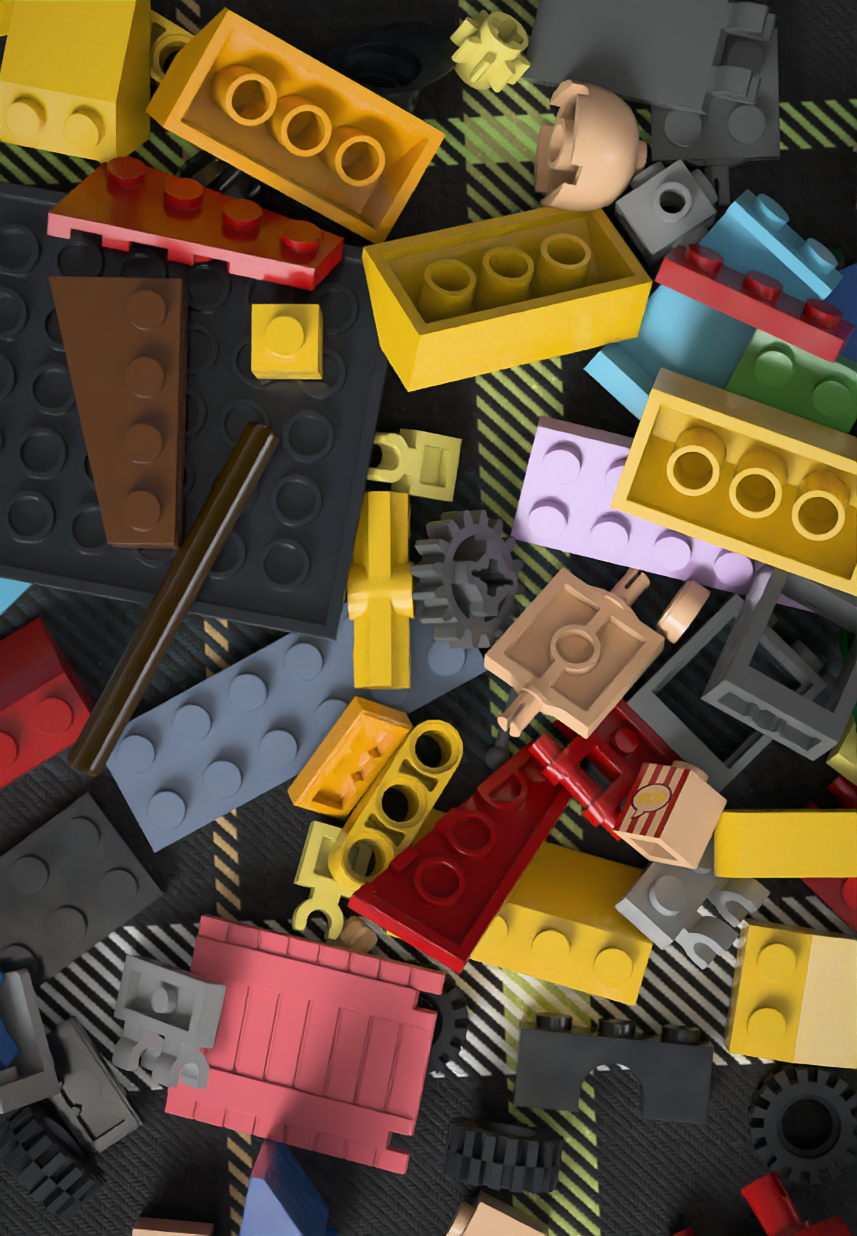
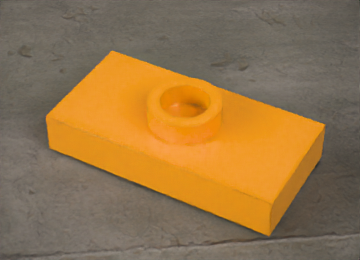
[287,696,413,820]

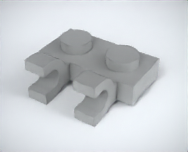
[614,834,771,970]
[111,955,227,1089]

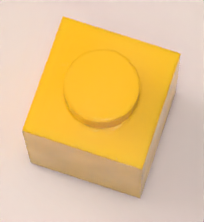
[251,304,323,379]

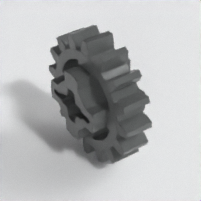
[410,510,525,650]

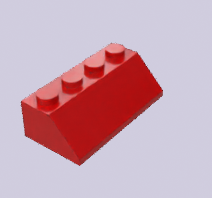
[0,617,95,790]

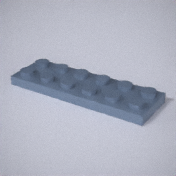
[106,561,488,852]

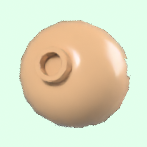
[534,79,647,212]

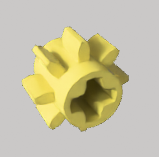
[450,10,531,92]

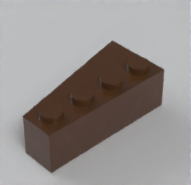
[49,276,189,549]

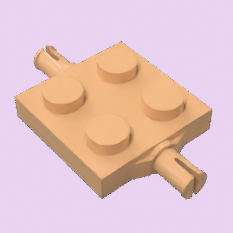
[484,567,665,739]

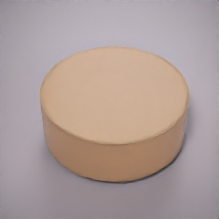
[655,579,711,644]

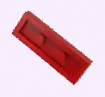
[655,244,855,364]

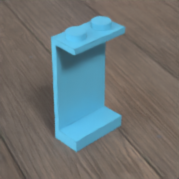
[584,189,844,421]

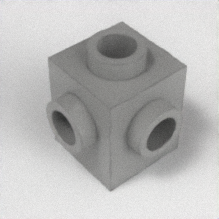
[614,159,718,266]

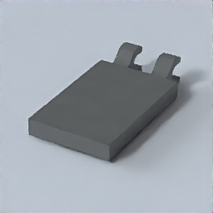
[521,0,777,115]

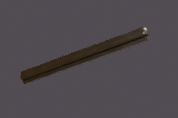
[67,421,279,777]

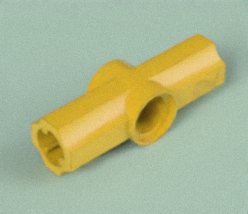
[347,491,416,690]

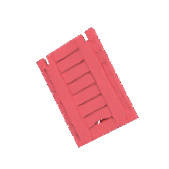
[165,914,445,1174]

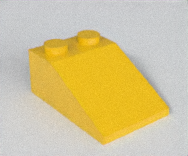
[0,0,150,163]
[723,918,857,1069]

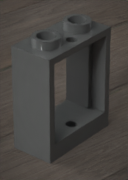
[701,564,857,761]
[625,593,827,793]

